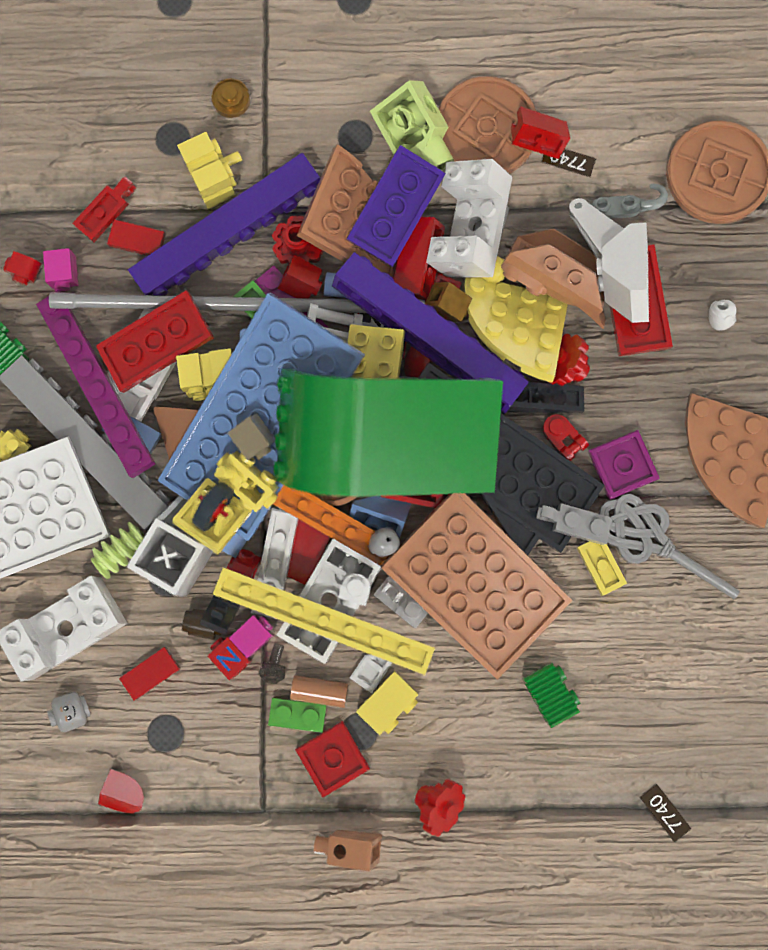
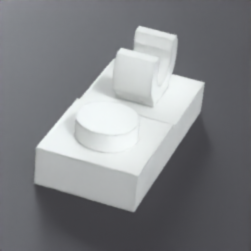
[373,576,428,629]

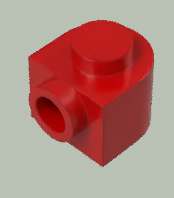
[4,251,42,286]
[226,549,262,579]

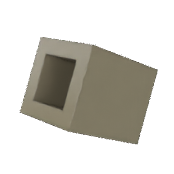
[228,413,275,461]

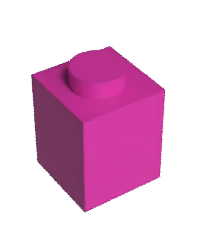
[43,248,78,291]
[229,615,274,658]

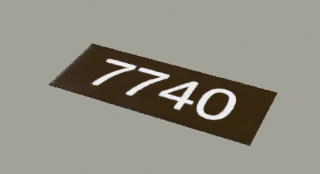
[541,149,596,177]
[640,784,692,842]

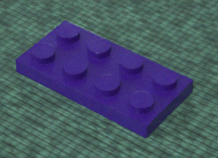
[346,145,446,267]

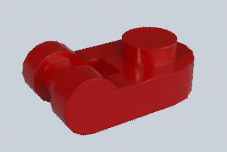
[542,414,589,461]

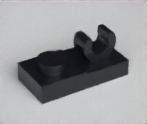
[200,595,241,635]

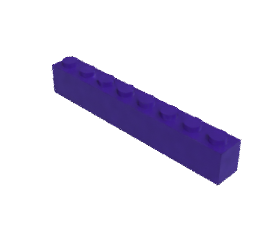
[127,153,320,296]
[332,252,529,415]

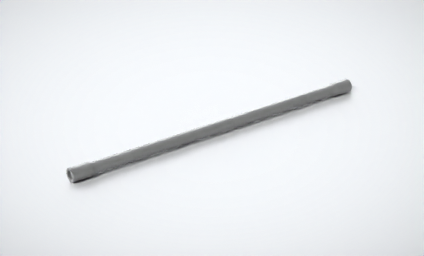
[49,292,425,313]

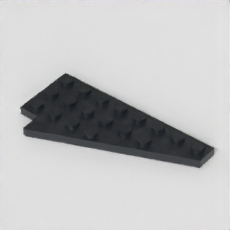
[417,363,605,556]

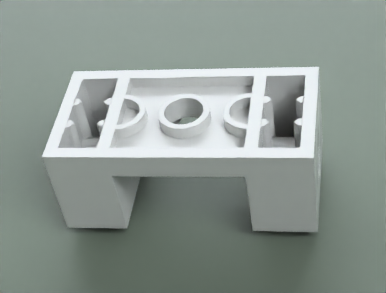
[426,159,512,278]
[276,539,382,664]
[0,576,128,682]

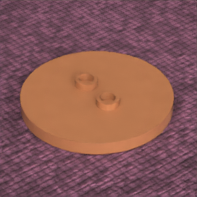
[438,76,536,174]
[666,121,768,224]

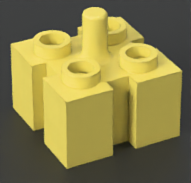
[177,132,242,209]
[176,348,233,401]

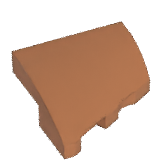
[154,407,199,460]

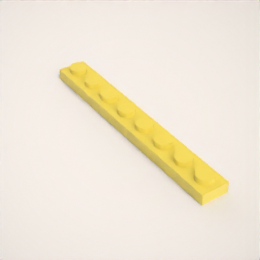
[213,568,435,675]

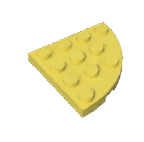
[463,277,568,383]

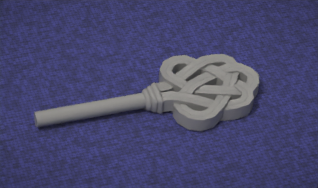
[599,494,740,599]

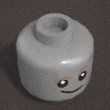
[47,692,90,733]

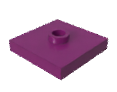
[588,430,660,500]

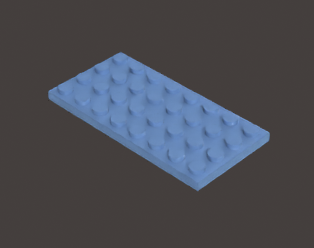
[157,293,365,541]

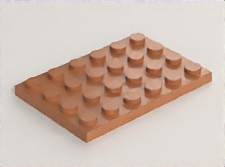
[380,493,573,680]

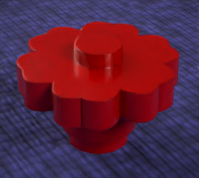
[272,216,324,264]
[549,333,590,386]
[415,779,466,837]

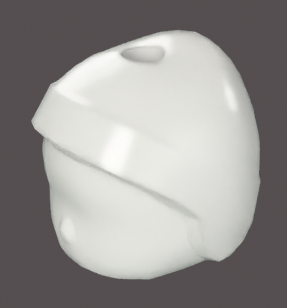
[708,300,737,330]

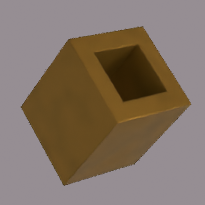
[425,282,472,322]

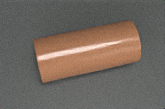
[290,675,348,708]

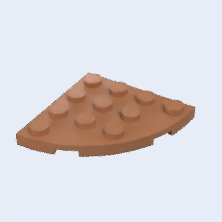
[297,144,397,277]
[685,394,768,529]

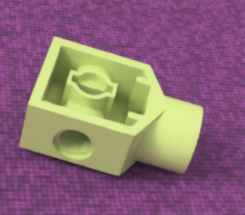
[370,80,454,171]

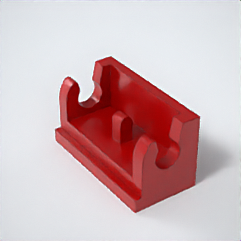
[511,106,571,159]

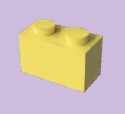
[356,671,418,735]

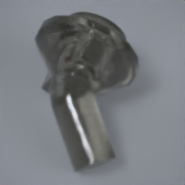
[258,643,286,684]

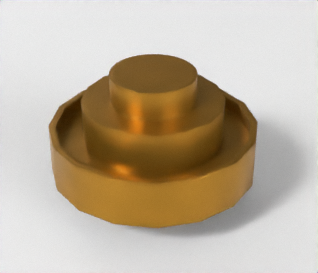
[211,78,250,118]

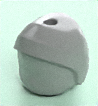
[369,528,400,557]

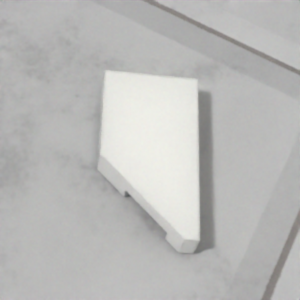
[350,654,392,693]

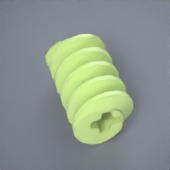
[91,521,145,579]

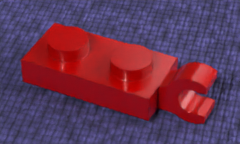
[72,176,136,243]

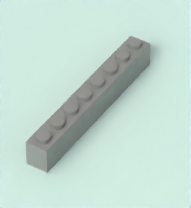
[0,355,171,531]

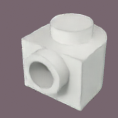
[338,574,370,610]

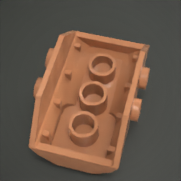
[501,228,606,329]

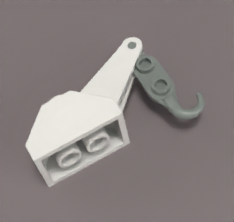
[569,184,668,323]

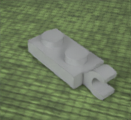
[536,503,613,545]

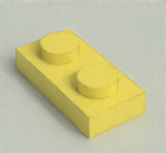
[577,541,627,596]

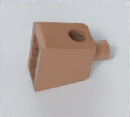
[314,830,382,872]

